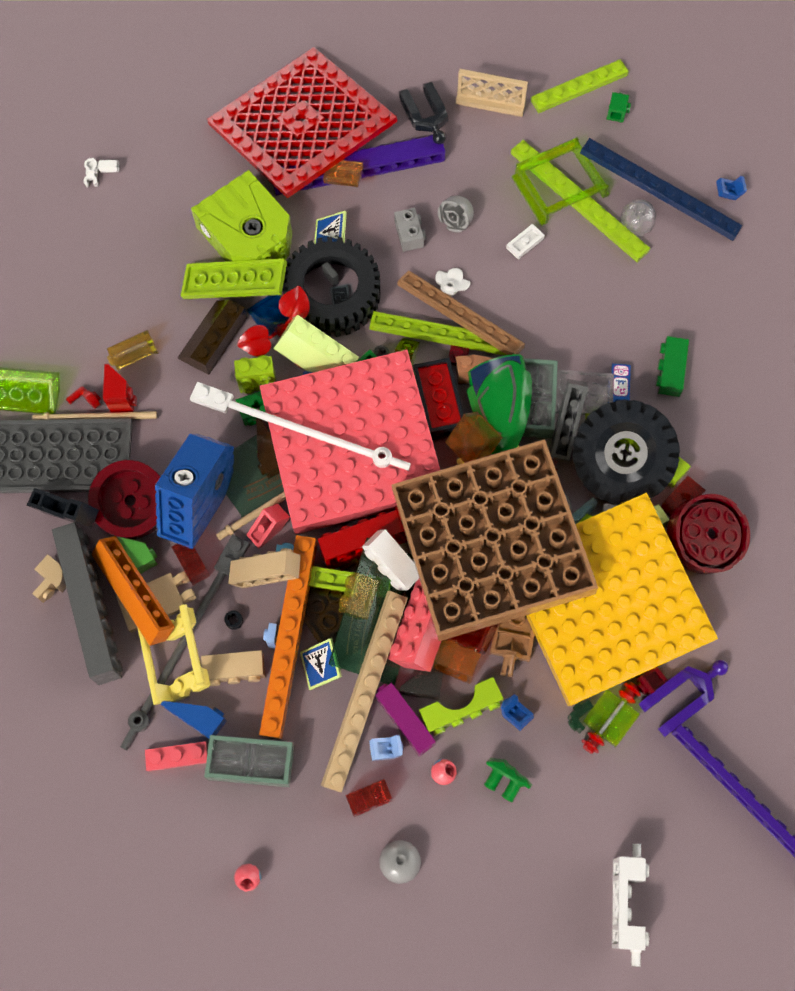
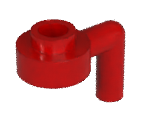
[66,387,101,409]

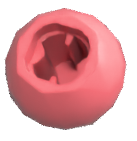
[431,759,457,785]
[234,863,261,891]

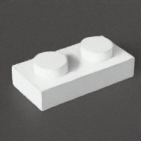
[506,224,545,260]

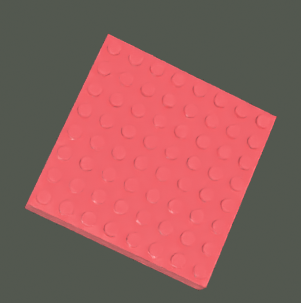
[260,350,440,534]

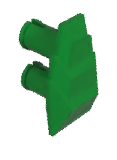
[484,757,532,802]

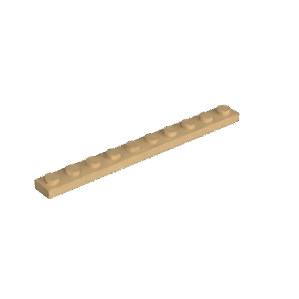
[321,591,408,793]

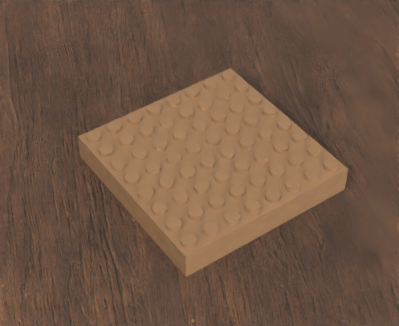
[391,439,598,641]

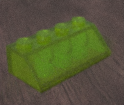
[0,367,60,414]

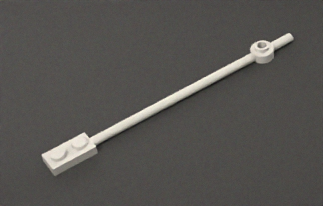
[190,382,411,471]

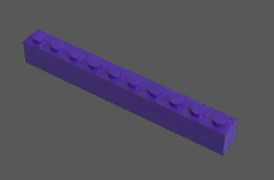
[274,135,445,196]

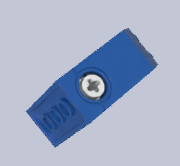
[155,434,234,549]

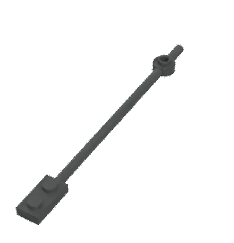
[120,534,250,751]

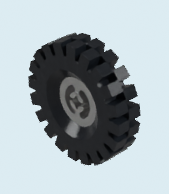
[573,400,680,505]

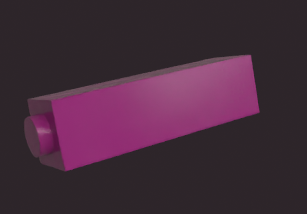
[375,683,436,757]

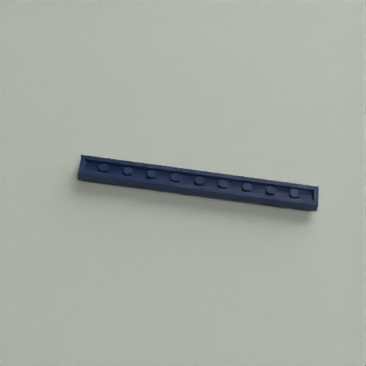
[580,138,743,241]

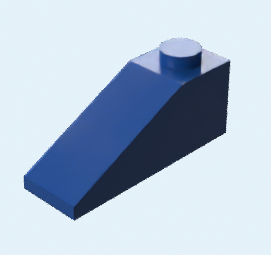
[161,701,227,739]

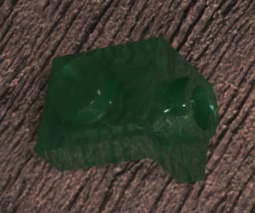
[567,700,594,734]

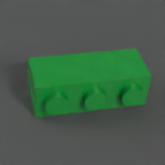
[655,336,689,397]

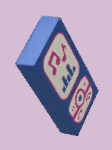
[610,363,631,399]

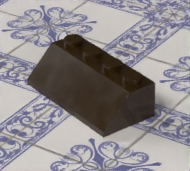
[178,300,247,375]

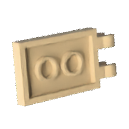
[116,571,197,633]

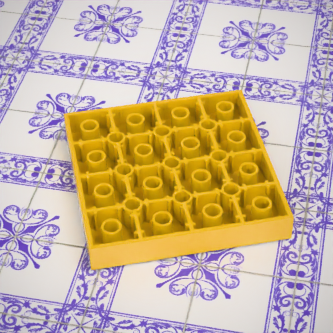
[526,493,718,706]

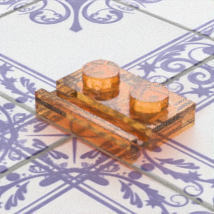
[323,160,364,187]

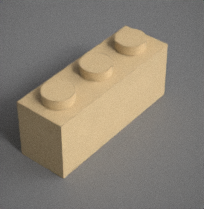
[201,650,265,686]

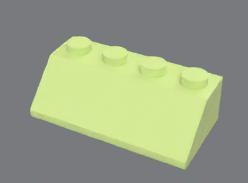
[273,315,359,372]

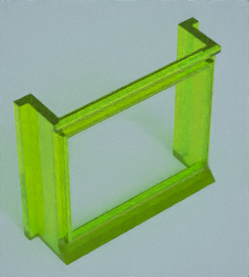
[512,137,609,226]

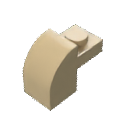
[32,554,66,603]

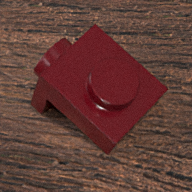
[636,667,668,696]

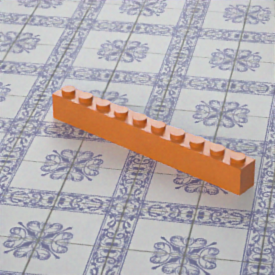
[259,535,318,739]

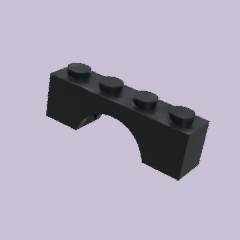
[26,488,99,528]

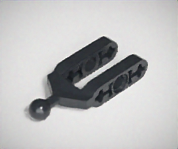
[399,82,448,144]

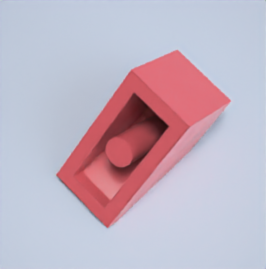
[246,504,290,549]

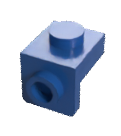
[716,176,747,200]
[501,694,534,731]

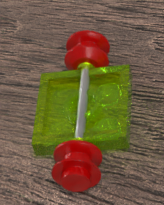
[582,682,641,754]

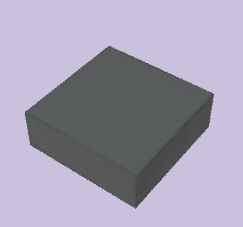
[322,262,339,287]

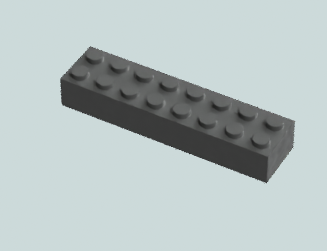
[52,522,123,685]

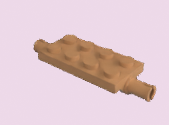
[490,615,535,677]

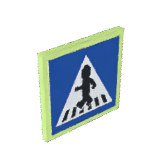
[314,211,347,244]
[300,638,342,690]

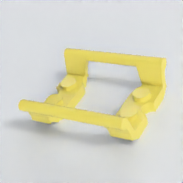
[138,604,210,705]

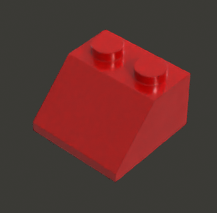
[103,364,137,412]

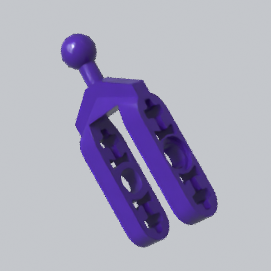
[638,660,728,737]

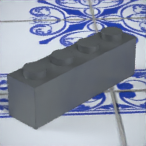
[550,379,588,461]

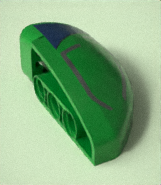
[467,354,532,455]

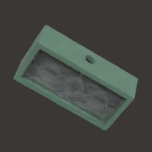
[523,358,558,439]
[204,735,294,787]

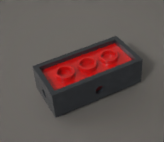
[413,357,466,440]

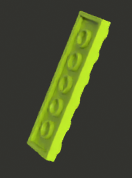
[181,258,287,299]

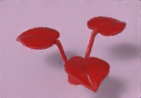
[237,286,310,369]

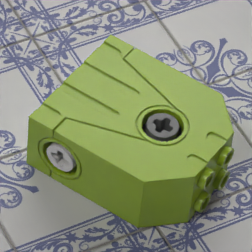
[191,170,293,262]

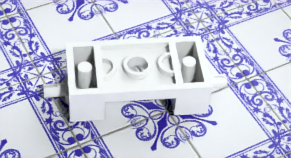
[612,844,649,967]

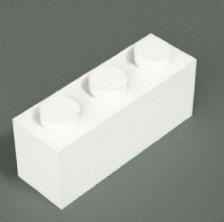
[362,529,419,591]

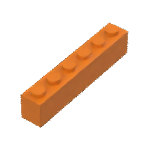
[91,536,175,646]

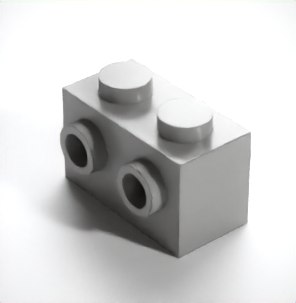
[394,208,426,252]

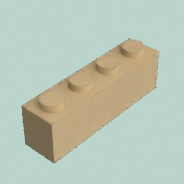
[228,548,301,588]

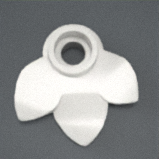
[435,268,471,297]

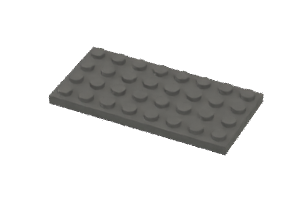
[0,418,133,493]

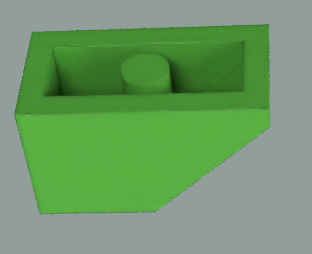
[117,537,158,574]

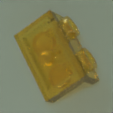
[339,573,379,619]

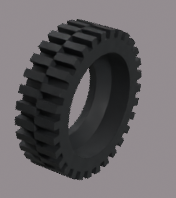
[282,237,381,337]

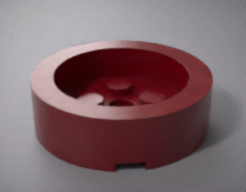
[88,460,161,539]
[667,494,750,574]

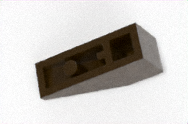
[256,418,280,479]

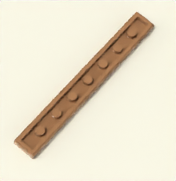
[397,270,525,355]

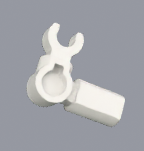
[84,158,119,187]

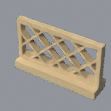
[456,69,528,117]

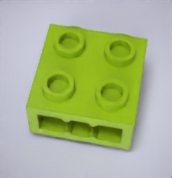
[234,355,276,394]

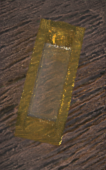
[107,330,159,371]

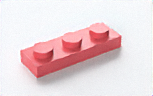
[145,741,208,771]

